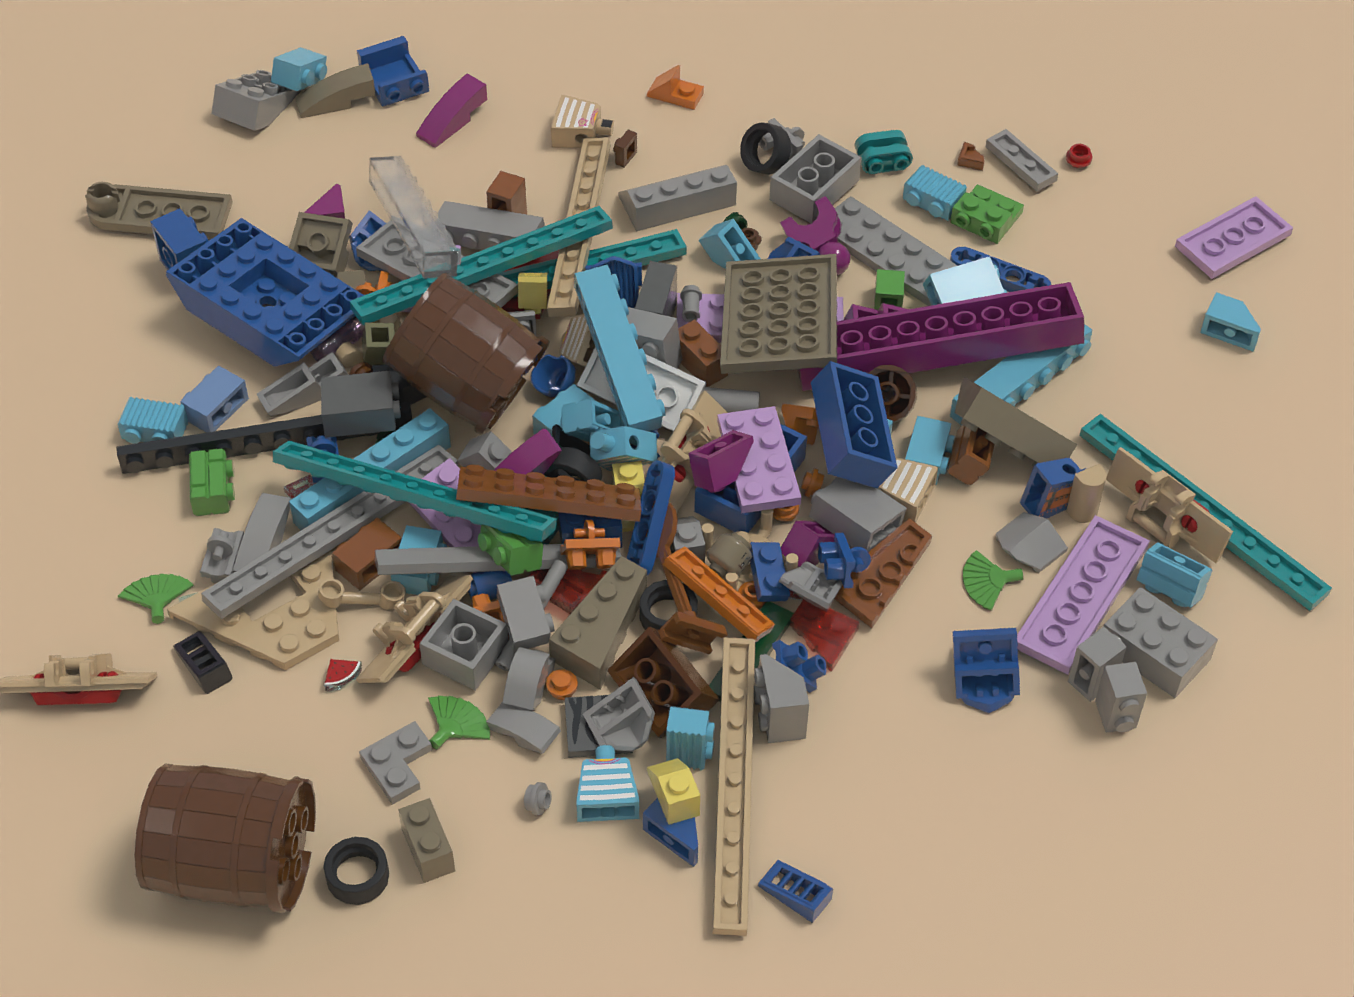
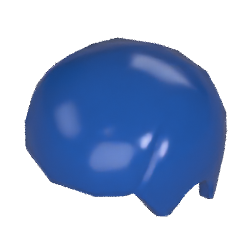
[530,354,576,397]

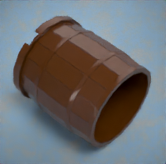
[383,272,550,435]
[134,763,316,913]

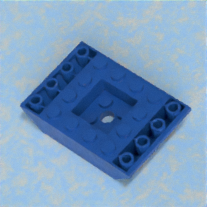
[166,218,364,367]

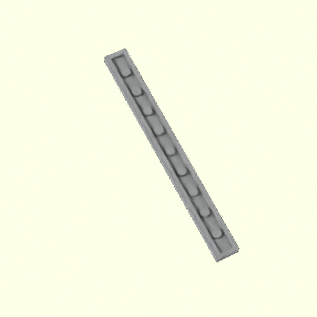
[201,445,458,619]

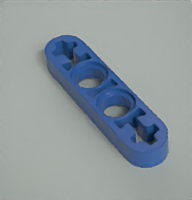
[950,247,1051,292]
[627,460,675,576]

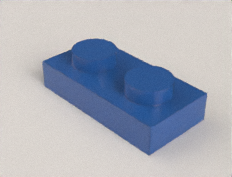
[750,542,790,602]

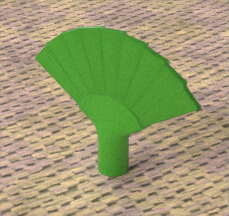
[963,550,1023,610]
[118,574,194,624]
[428,695,490,750]

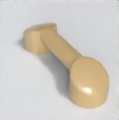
[335,314,401,367]
[318,578,405,610]

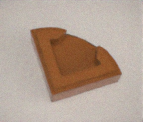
[957,142,984,171]

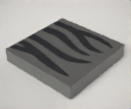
[565,695,633,758]

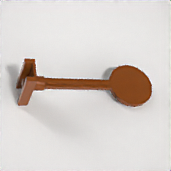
[645,501,728,654]

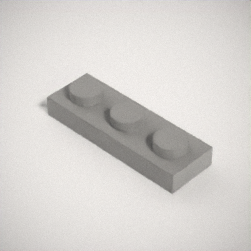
[985,129,1058,192]

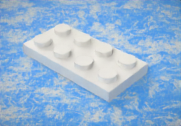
[577,347,706,431]

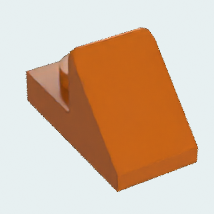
[647,65,704,110]
[781,403,819,445]

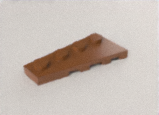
[835,518,932,629]

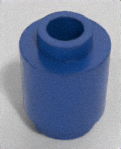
[468,571,512,600]

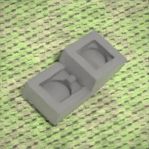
[486,703,561,754]

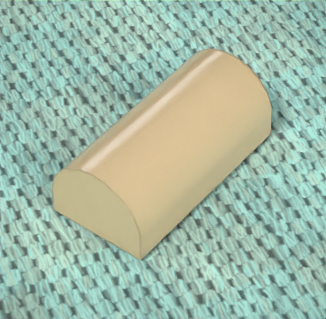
[1066,464,1107,523]

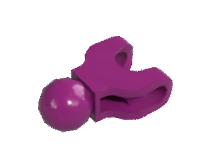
[780,196,850,275]

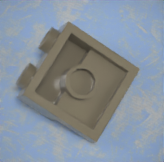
[289,212,353,277]

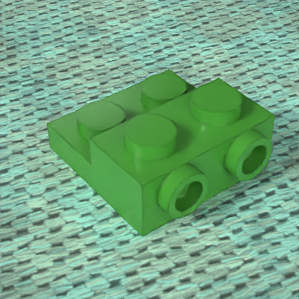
[950,184,1024,244]

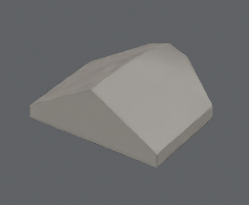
[995,512,1068,573]
[779,562,843,612]
[583,677,655,751]

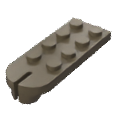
[85,181,233,240]

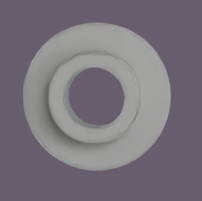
[524,782,552,815]

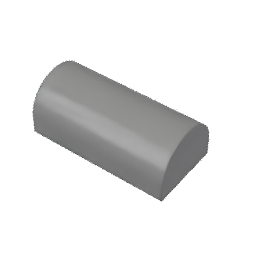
[703,387,760,413]

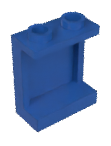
[357,36,429,107]

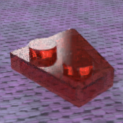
[528,569,607,614]
[790,599,860,672]

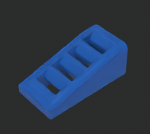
[758,860,833,923]

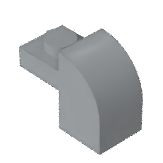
[502,647,556,710]

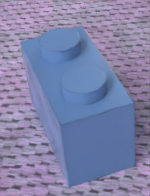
[180,366,249,433]

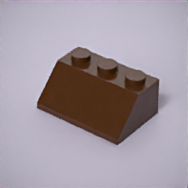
[607,627,720,738]

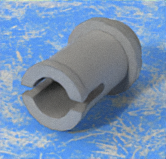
[680,285,702,322]

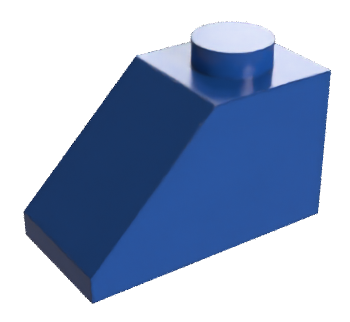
[643,798,698,867]

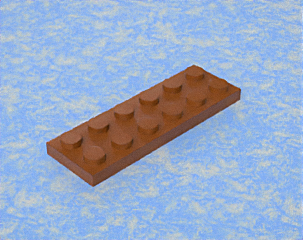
[456,465,641,522]

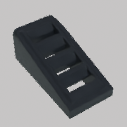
[173,631,233,694]

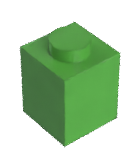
[874,269,905,310]

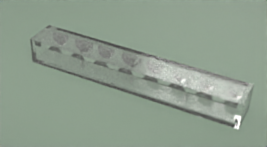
[369,156,461,279]

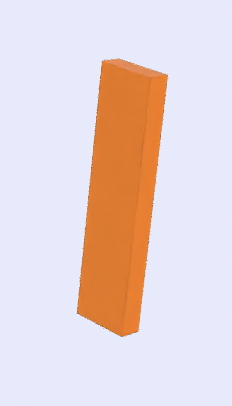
[663,546,775,642]

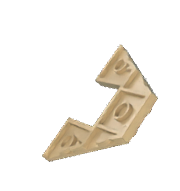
[167,550,339,670]

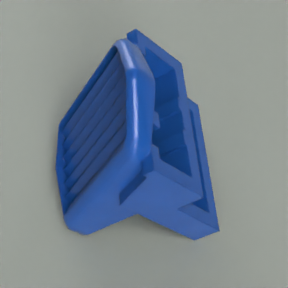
[585,256,642,309]
[952,628,1020,713]

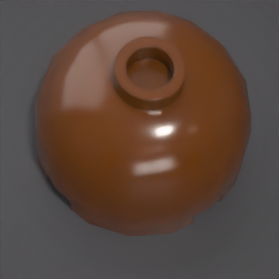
[869,365,917,422]

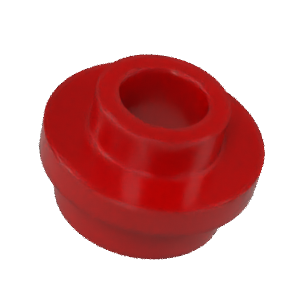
[1066,144,1093,168]

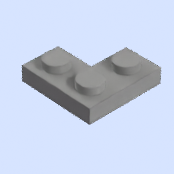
[359,721,432,805]

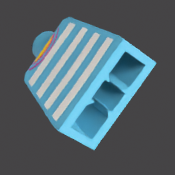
[590,426,657,471]
[576,745,640,822]

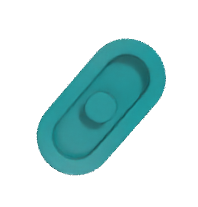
[854,130,913,174]

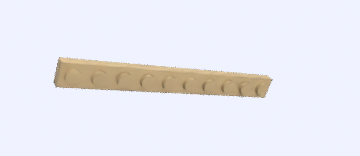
[547,137,611,317]
[713,637,755,936]

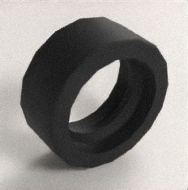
[740,122,791,175]
[544,447,603,482]
[639,580,698,630]
[323,836,390,905]

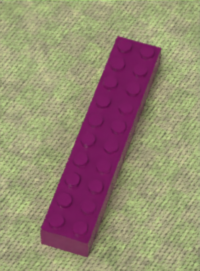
[797,282,1084,391]

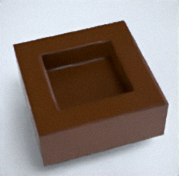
[613,129,637,168]

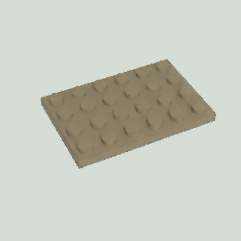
[720,254,837,374]

